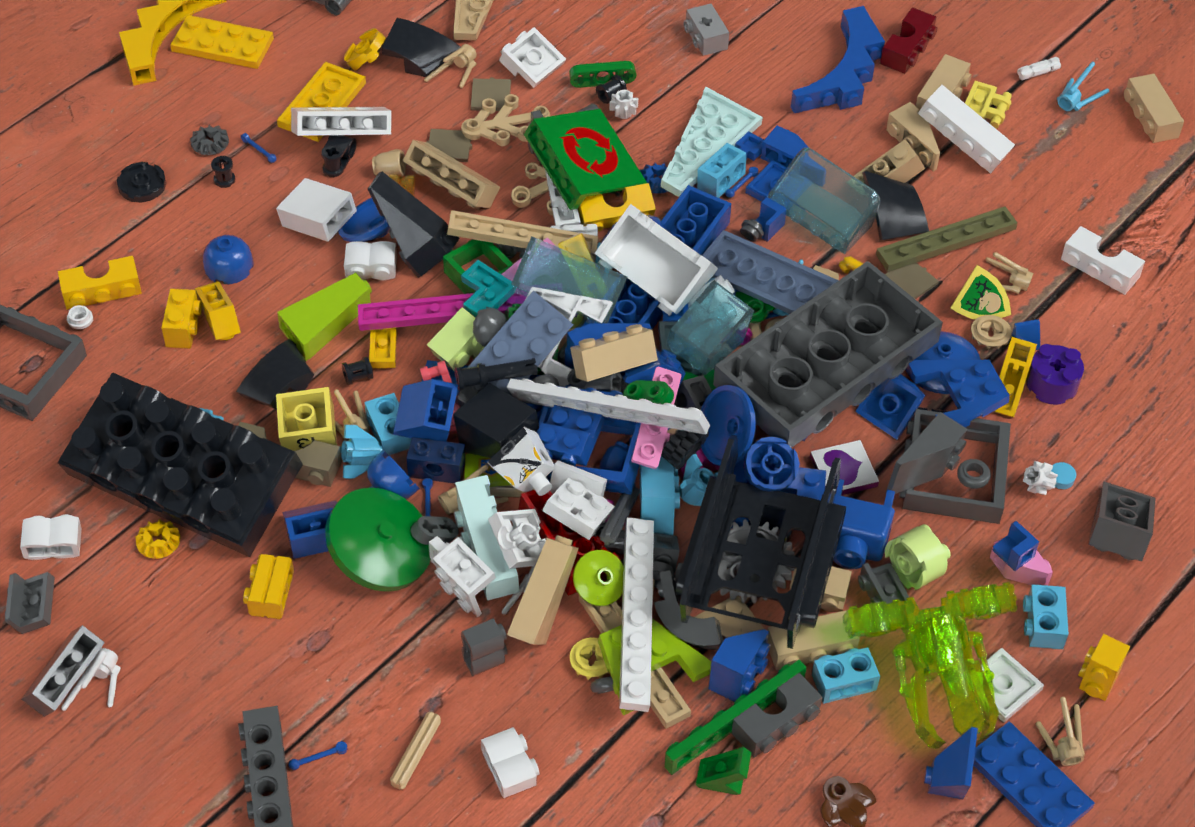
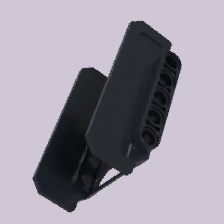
[676,435,846,649]

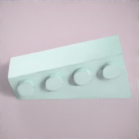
[454,475,519,601]

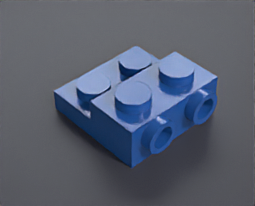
[537,405,605,466]

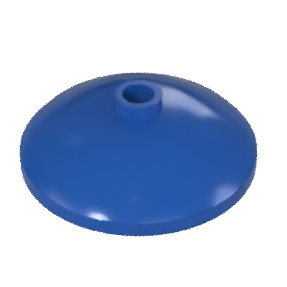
[338,197,391,242]
[905,331,981,394]
[701,385,756,466]

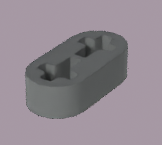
[410,516,459,545]

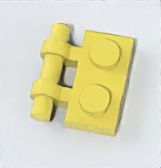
[965,81,1012,129]

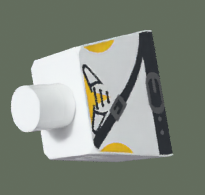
[488,427,554,496]

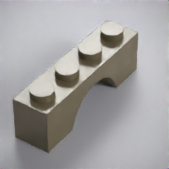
[238,422,342,487]

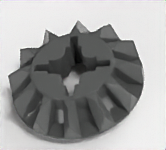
[190,124,229,155]

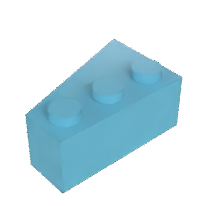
[640,456,680,535]

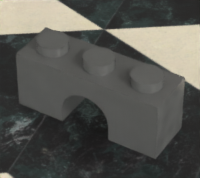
[732,673,822,758]

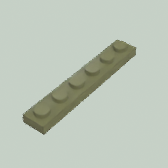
[876,206,1017,272]

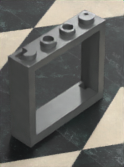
[0,305,87,421]
[899,409,1011,524]

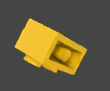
[161,289,202,349]
[1078,634,1130,701]

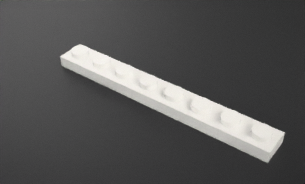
[507,378,710,435]
[619,517,654,712]

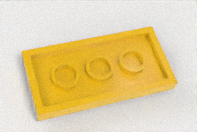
[171,15,274,69]
[277,62,366,142]

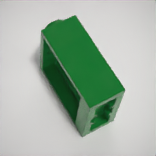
[443,239,513,294]

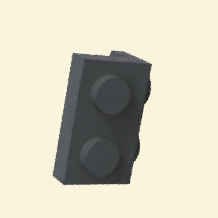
[858,563,915,623]
[5,572,55,634]

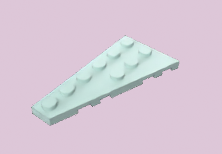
[661,87,763,197]

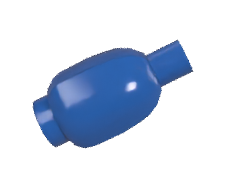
[599,441,629,472]

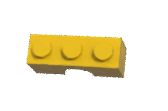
[578,183,656,232]
[58,256,142,310]

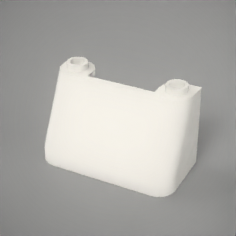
[594,204,718,315]

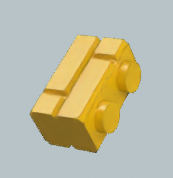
[243,554,294,619]

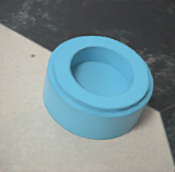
[1051,462,1076,489]

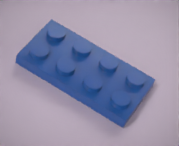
[973,721,1095,827]

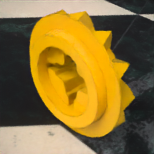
[135,519,180,559]

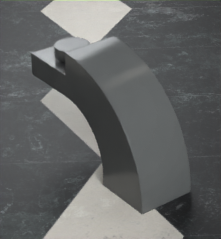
[654,570,723,650]

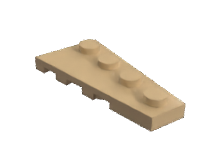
[454,0,494,40]

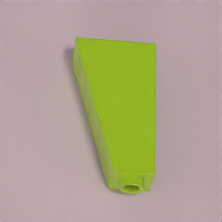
[277,273,372,361]

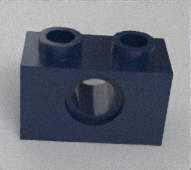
[406,437,466,484]

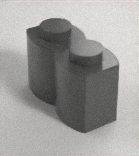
[461,618,508,677]

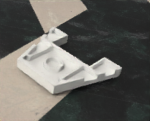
[525,287,613,387]

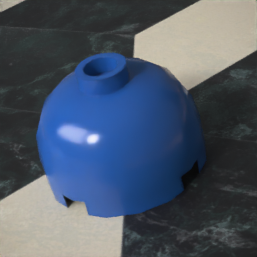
[203,235,254,285]
[743,436,800,492]
[367,449,420,499]

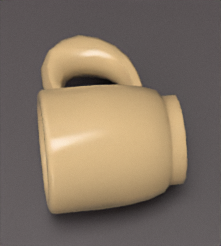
[372,149,406,178]

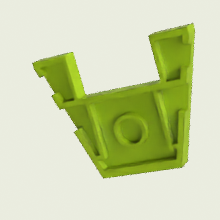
[598,619,712,715]

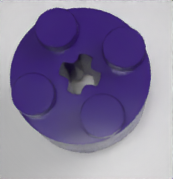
[1026,344,1084,405]

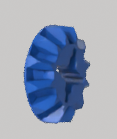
[640,162,668,193]

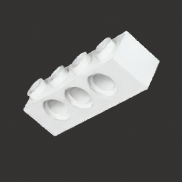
[291,107,391,136]

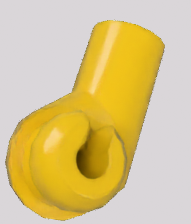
[839,256,863,273]

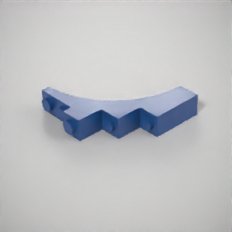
[791,6,885,113]

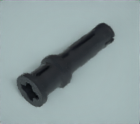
[455,358,538,391]

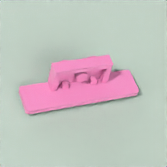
[631,367,681,469]

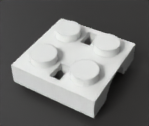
[542,477,615,540]
[488,509,546,569]

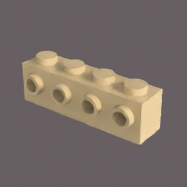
[403,140,500,210]

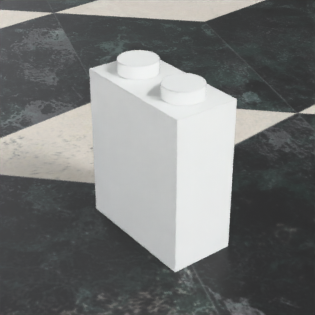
[276,178,357,242]

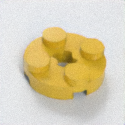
[344,28,386,71]

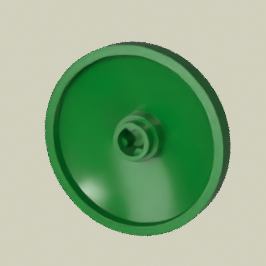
[325,488,431,592]

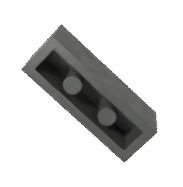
[21,625,105,717]

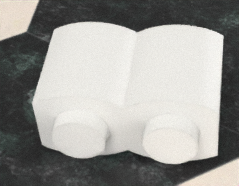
[344,241,397,281]
[20,514,82,560]
[481,727,540,798]

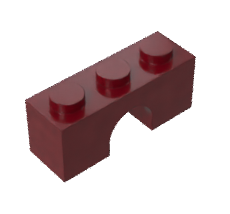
[880,7,938,74]

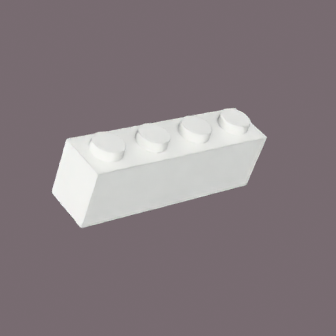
[918,85,1015,174]

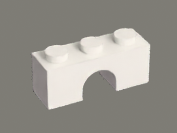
[1061,226,1145,295]

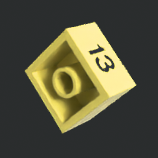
[276,387,337,451]

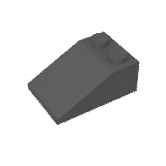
[886,412,968,494]
[1088,481,1156,562]

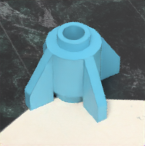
[340,425,383,478]
[679,454,718,506]

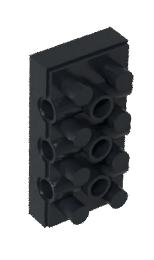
[58,373,303,557]

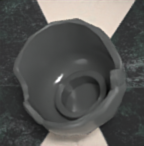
[473,307,507,347]

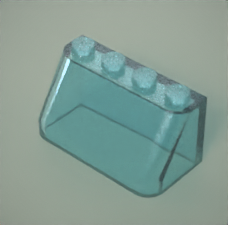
[768,147,880,254]
[511,236,627,324]

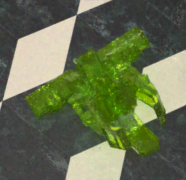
[842,582,1017,749]

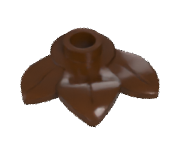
[821,776,876,827]

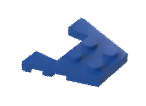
[907,360,1010,427]

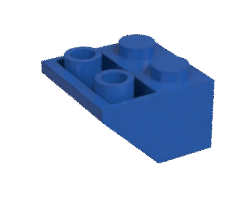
[393,379,458,442]
[282,500,337,559]
[709,629,771,702]

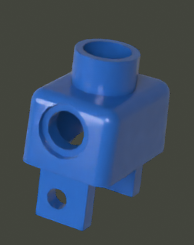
[834,479,895,569]

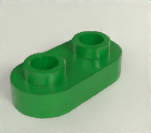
[623,380,674,405]

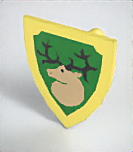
[950,265,1011,320]

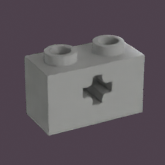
[684,3,729,56]

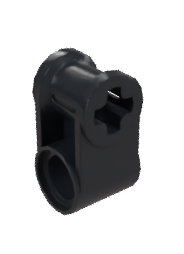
[321,135,356,177]

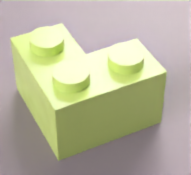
[427,307,484,372]

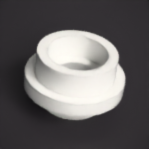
[67,305,93,329]

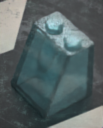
[666,280,754,376]

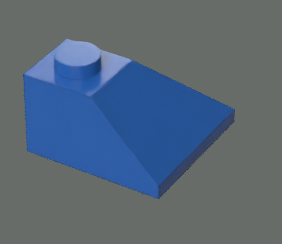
[855,374,926,440]
[924,727,978,800]

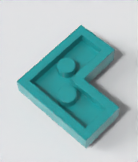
[461,260,517,318]

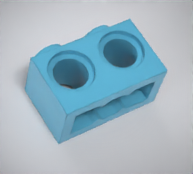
[697,143,746,198]
[364,393,412,456]
[1023,584,1069,649]
[812,647,880,704]

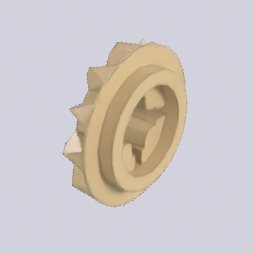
[970,315,1012,350]

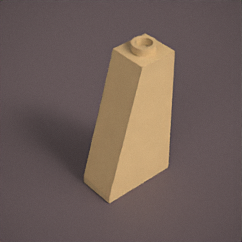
[507,535,579,645]

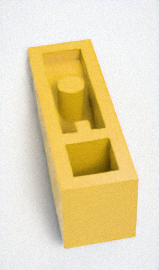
[195,281,241,340]
[993,337,1037,418]

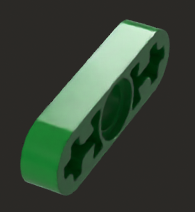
[569,61,637,88]

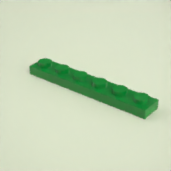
[664,660,807,775]

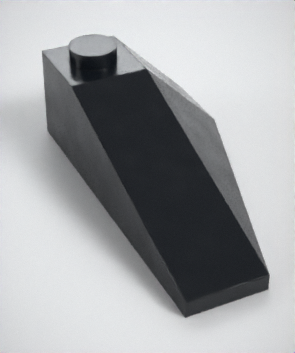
[368,171,460,278]

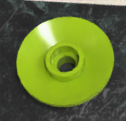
[573,550,624,606]

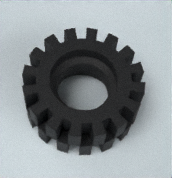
[661,430,709,470]

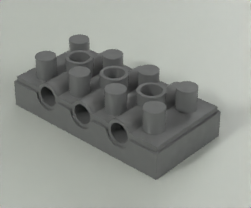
[713,261,943,448]

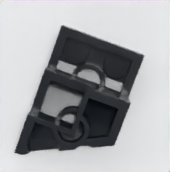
[382,18,461,77]
[862,171,929,241]
[236,339,315,409]

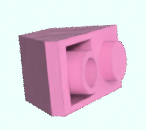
[990,539,1053,586]

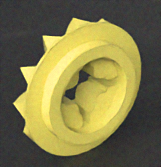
[570,638,610,680]

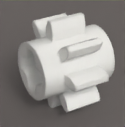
[609,90,638,119]
[1023,461,1058,495]

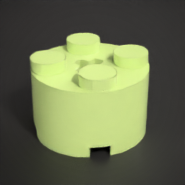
[885,524,951,590]

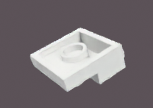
[499,27,566,88]

